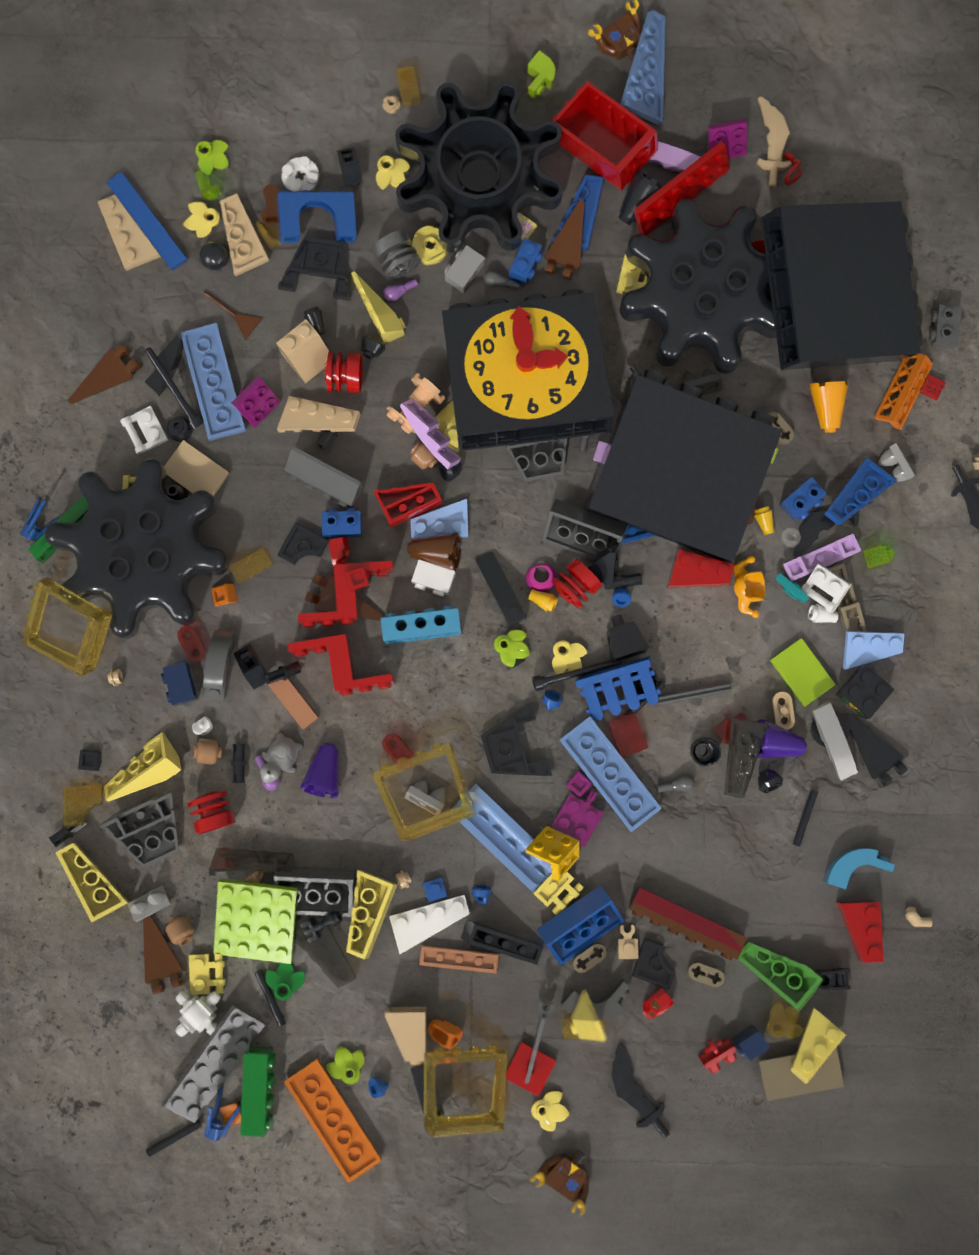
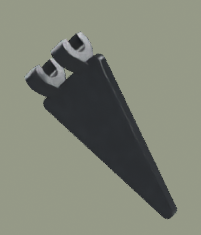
[844,713,908,787]

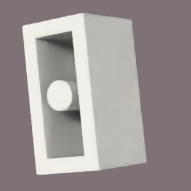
[411,560,455,597]

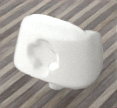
[192,716,213,736]

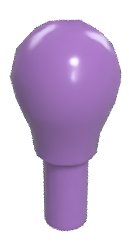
[383,279,418,302]
[255,755,280,791]

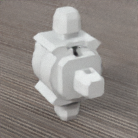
[176,991,221,1037]

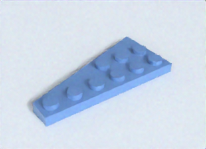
[620,10,665,125]

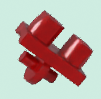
[698,1038,737,1074]

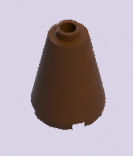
[407,532,461,571]

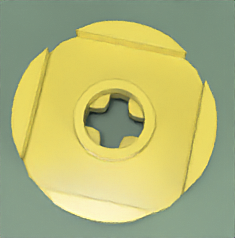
[412,226,449,265]

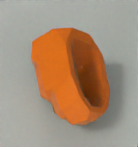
[428,1019,463,1050]

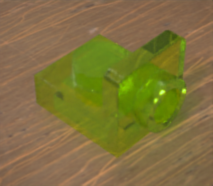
[195,170,222,200]
[863,544,895,569]

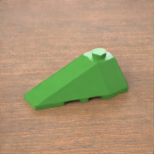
[738,942,823,1012]

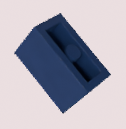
[161,662,198,706]
[733,1025,770,1061]

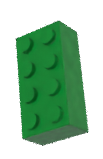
[240,1047,276,1137]

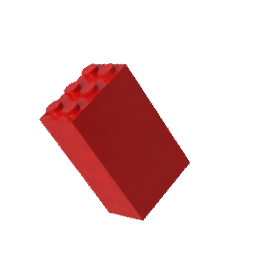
[551,81,658,191]

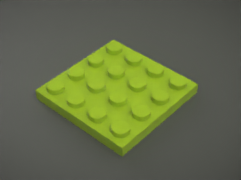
[214,879,298,964]

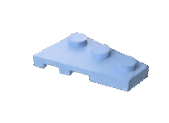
[411,499,468,539]
[843,631,904,670]

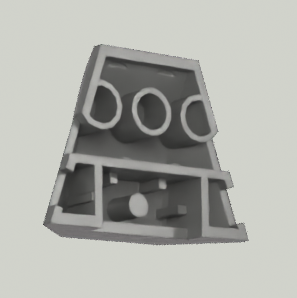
[506,438,567,482]
[99,792,179,868]

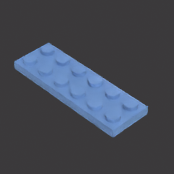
[180,323,246,441]
[559,717,662,832]

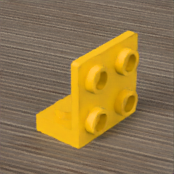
[526,826,580,881]

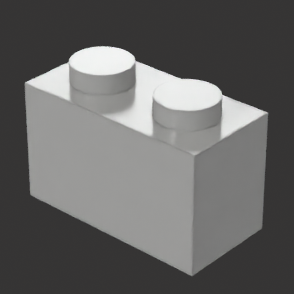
[444,245,485,293]

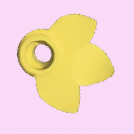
[376,156,410,190]
[183,202,220,238]
[552,640,587,674]
[531,1091,569,1131]

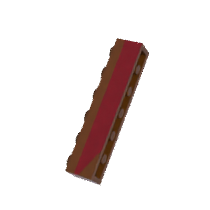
[629,887,747,960]

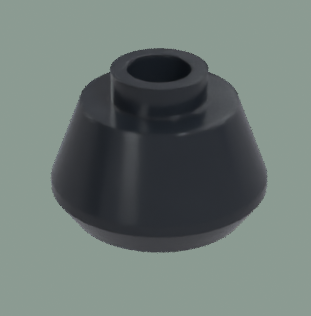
[361,335,386,359]
[167,416,193,442]
[439,461,462,482]
[758,768,783,793]

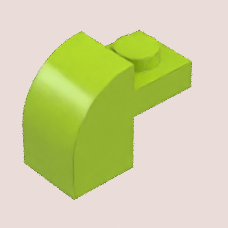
[527,50,555,100]

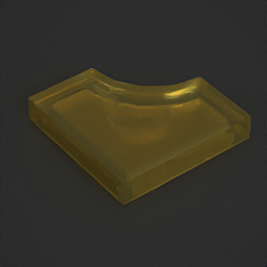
[63,784,103,827]

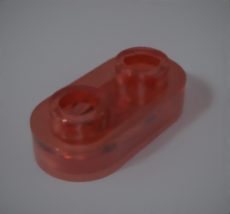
[177,626,206,662]
[382,734,415,769]

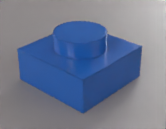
[423,877,447,902]

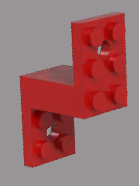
[298,561,393,628]
[288,634,395,696]

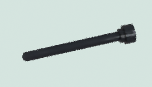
[145,347,204,430]
[532,660,622,692]

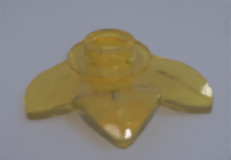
[767,1002,804,1039]

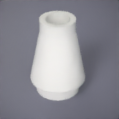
[808,604,838,623]

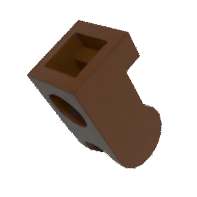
[261,184,279,223]

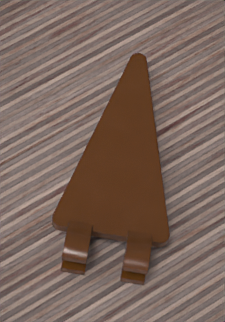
[545,200,585,280]
[68,344,142,404]
[304,574,384,621]
[143,915,183,995]

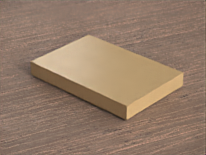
[164,440,230,497]

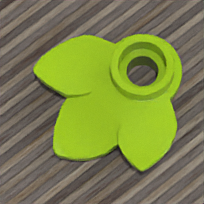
[195,140,229,175]
[493,630,530,667]
[326,1046,365,1085]

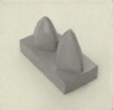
[878,443,916,482]
[405,780,446,817]
[128,886,172,922]

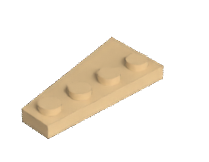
[220,193,269,277]
[98,195,161,271]
[277,396,361,432]

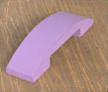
[783,534,861,581]

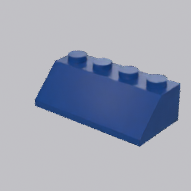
[536,885,625,965]

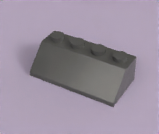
[285,446,364,509]
[542,499,628,560]
[274,868,355,917]

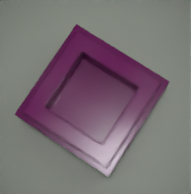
[566,771,593,798]

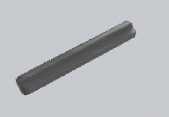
[657,682,732,706]

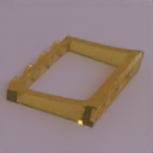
[22,577,113,677]
[372,743,477,842]
[424,1045,507,1137]

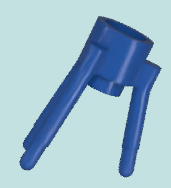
[20,498,60,542]
[204,1087,241,1141]

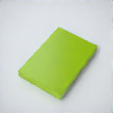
[770,638,836,707]

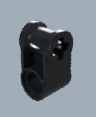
[814,968,851,990]

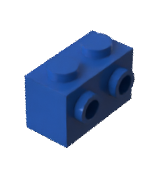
[509,238,543,286]
[780,477,827,521]
[322,508,362,538]

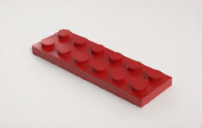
[634,141,730,235]

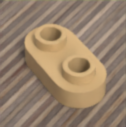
[772,692,795,730]

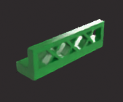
[28,496,88,563]

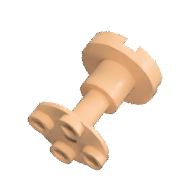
[386,373,445,434]

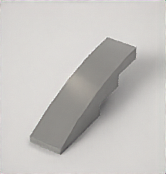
[812,701,858,781]

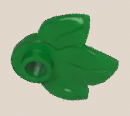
[266,963,305,1000]

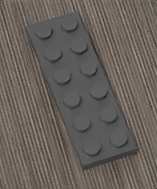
[162,1005,265,1123]

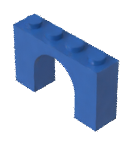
[277,190,357,243]

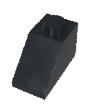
[337,147,363,186]
[588,542,620,585]
[234,644,267,690]

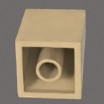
[276,320,329,384]
[385,1007,427,1065]

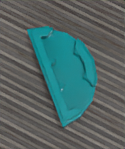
[776,573,810,603]

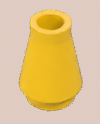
[754,506,775,535]
[528,589,558,612]

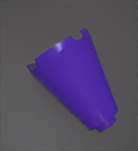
[750,719,807,758]
[300,743,339,798]

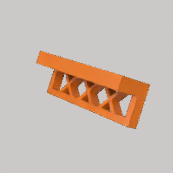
[875,354,933,430]

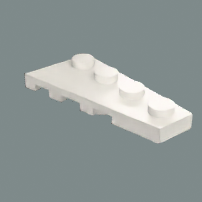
[389,894,470,954]

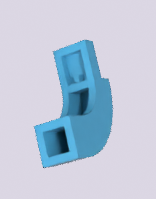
[823,848,895,889]

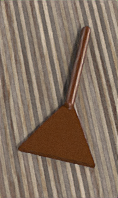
[203,291,262,340]

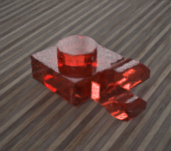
[713,713,748,745]

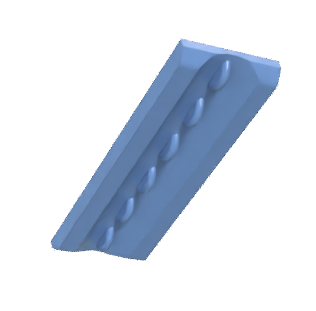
[449,784,552,893]

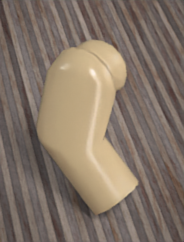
[905,907,932,927]

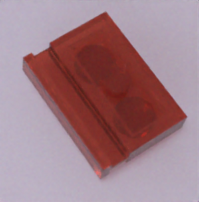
[608,712,648,758]

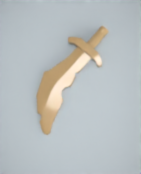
[757,97,791,188]

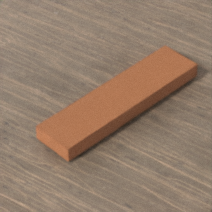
[419,945,499,974]

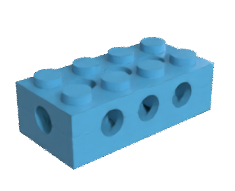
[381,606,462,645]

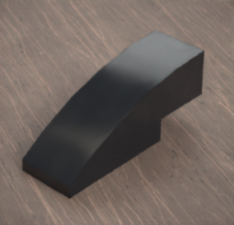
[145,336,183,396]

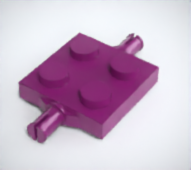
[551,790,604,847]

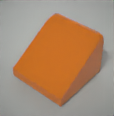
[211,584,238,607]
[220,1100,241,1125]

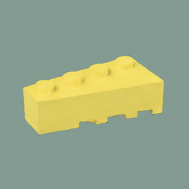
[55,843,130,922]
[346,870,398,959]

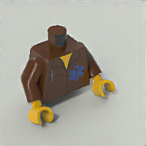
[588,0,642,62]
[530,1149,589,1216]

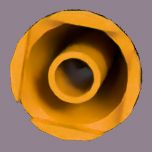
[809,381,848,433]

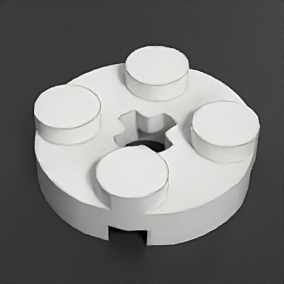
[282,156,320,192]

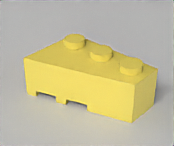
[790,1008,846,1084]

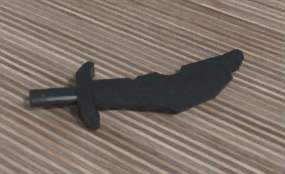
[951,464,979,531]
[794,500,873,558]
[612,1043,670,1139]

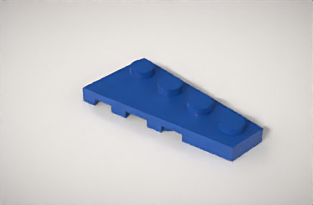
[551,175,604,251]
[824,458,897,526]

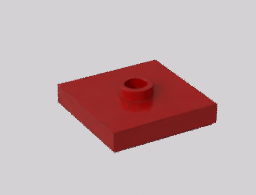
[504,1041,557,1097]

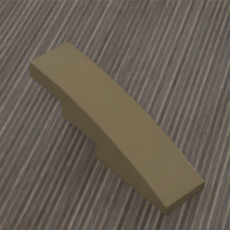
[827,563,867,633]

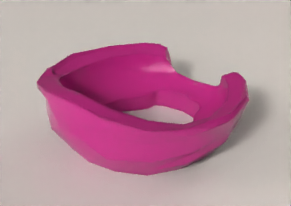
[526,563,557,592]

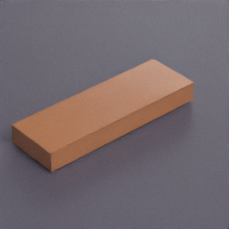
[268,679,319,730]

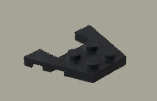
[278,236,351,301]
[481,703,552,776]

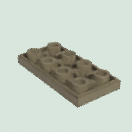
[758,1047,844,1101]

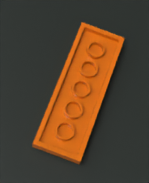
[284,1058,382,1183]

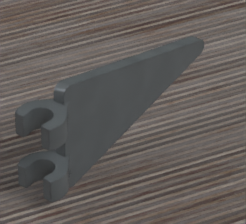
[525,997,554,1084]

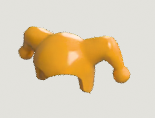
[733,556,766,618]

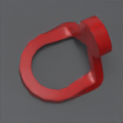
[784,151,802,186]

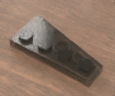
[294,915,357,988]

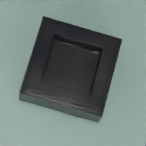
[78,750,101,771]

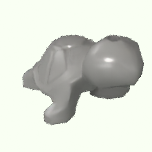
[260,733,303,783]

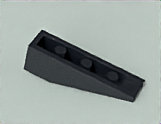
[475,552,527,628]
[461,920,544,965]

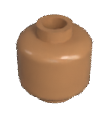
[410,441,438,469]
[193,738,222,764]
[165,915,195,946]

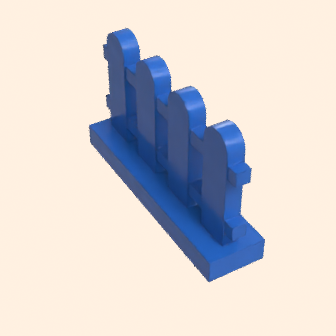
[575,656,661,721]

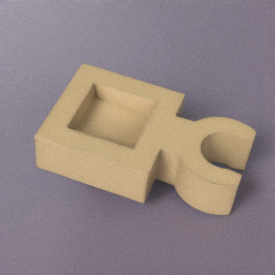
[618,924,638,959]

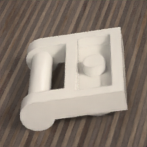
[120,406,168,455]
[801,564,851,614]

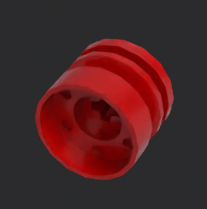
[325,352,363,393]
[551,558,603,609]
[187,791,236,835]

